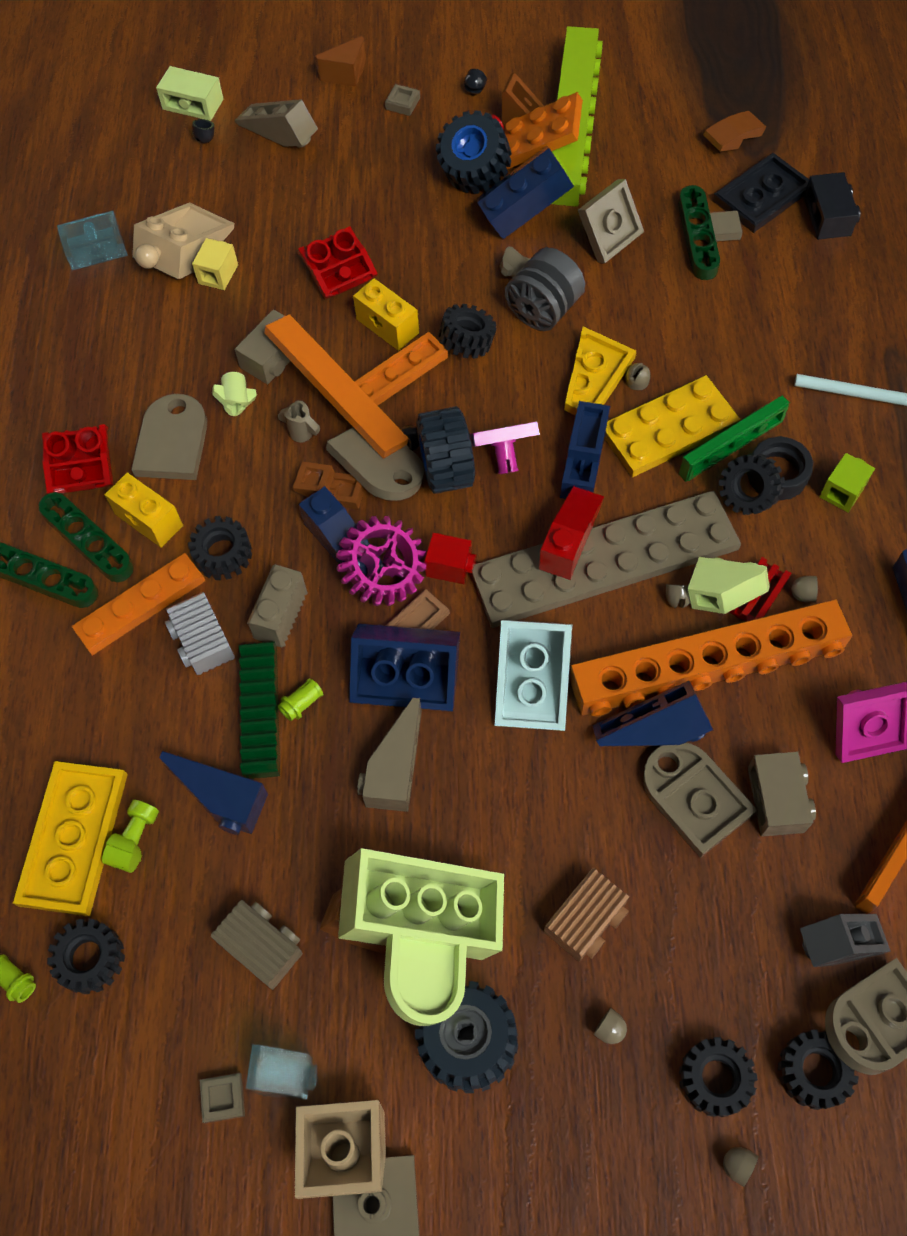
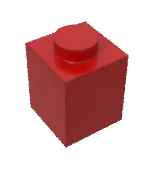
[425,533,477,585]

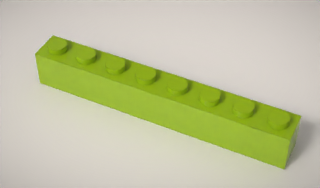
[552,26,603,206]

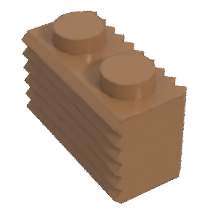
[544,868,629,962]

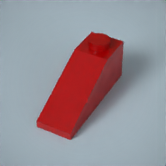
[539,486,604,580]

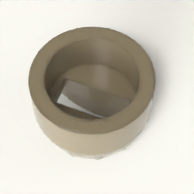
[625,363,651,390]
[791,575,818,603]
[666,584,691,608]
[593,1008,627,1044]
[723,1147,759,1187]

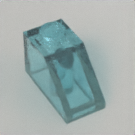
[246,1044,317,1100]

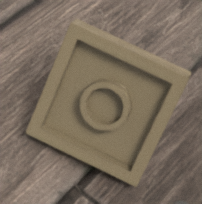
[578,179,644,263]
[333,1155,420,1236]

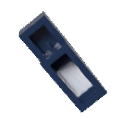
[560,401,610,499]

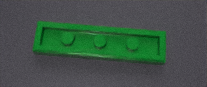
[679,395,790,482]

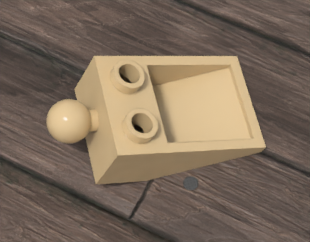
[133,203,235,279]

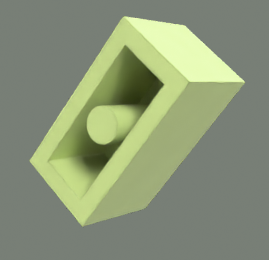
[156,66,224,121]

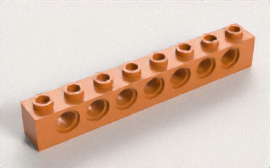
[569,599,853,716]

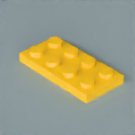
[604,375,741,478]
[13,761,128,916]

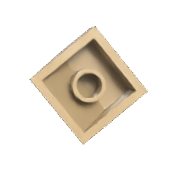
[295,1100,386,1199]

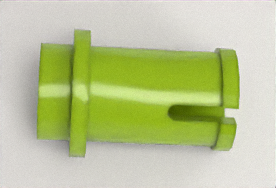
[278,678,324,721]
[0,954,36,1003]

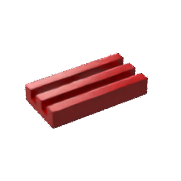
[729,557,792,622]

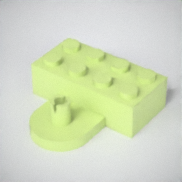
[338,848,504,1026]

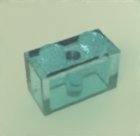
[57,211,128,270]

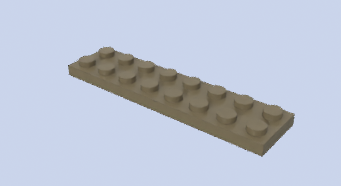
[470,491,741,628]

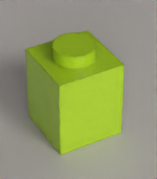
[820,453,875,513]

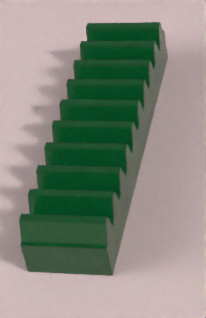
[239,641,280,779]

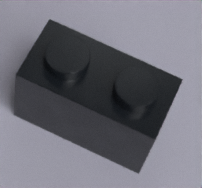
[804,172,861,240]

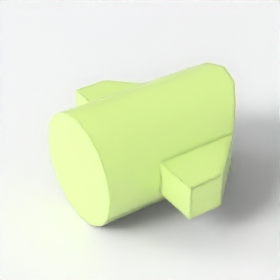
[212,372,257,416]

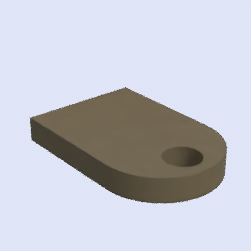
[132,394,207,480]
[326,427,424,500]
[643,743,757,858]
[825,958,907,1075]

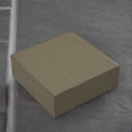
[385,84,420,116]
[710,211,743,241]
[200,1073,245,1123]

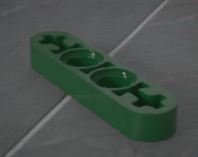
[678,185,720,280]
[39,492,134,582]
[0,542,98,608]

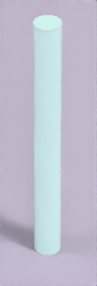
[794,374,907,406]

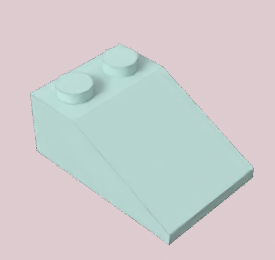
[495,620,573,731]

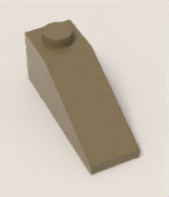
[235,99,318,147]
[358,698,422,812]

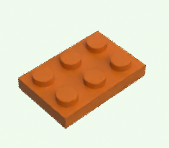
[504,92,583,169]

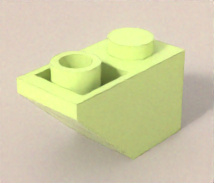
[688,557,770,614]

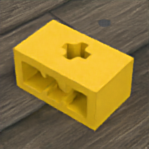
[353,278,419,351]
[104,472,183,548]

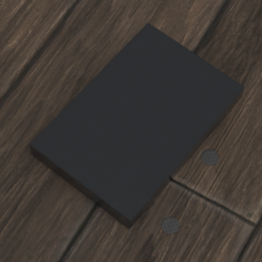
[713,153,809,233]

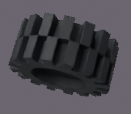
[438,304,497,359]
[719,453,785,515]
[188,516,252,580]
[47,919,125,994]
[778,1030,859,1110]
[679,1037,758,1117]

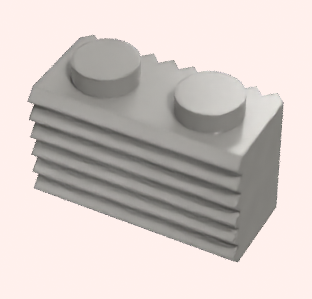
[165,592,235,675]

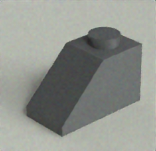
[800,914,891,967]

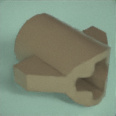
[499,246,530,278]
[278,401,320,442]

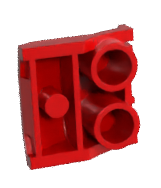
[298,226,378,299]
[42,424,113,494]

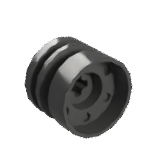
[505,247,586,331]

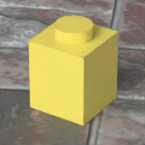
[192,238,238,290]

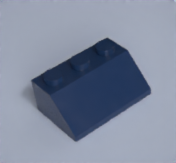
[477,145,574,239]
[350,624,460,711]

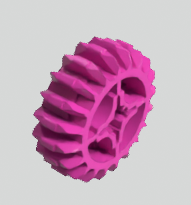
[336,516,427,606]

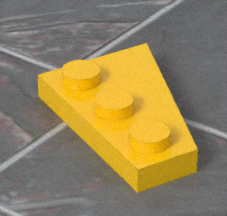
[564,326,636,416]

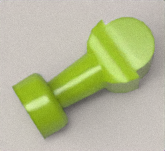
[102,800,159,873]

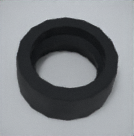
[747,436,814,500]

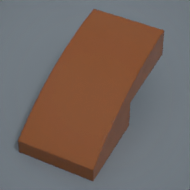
[703,111,766,152]
[293,461,365,510]

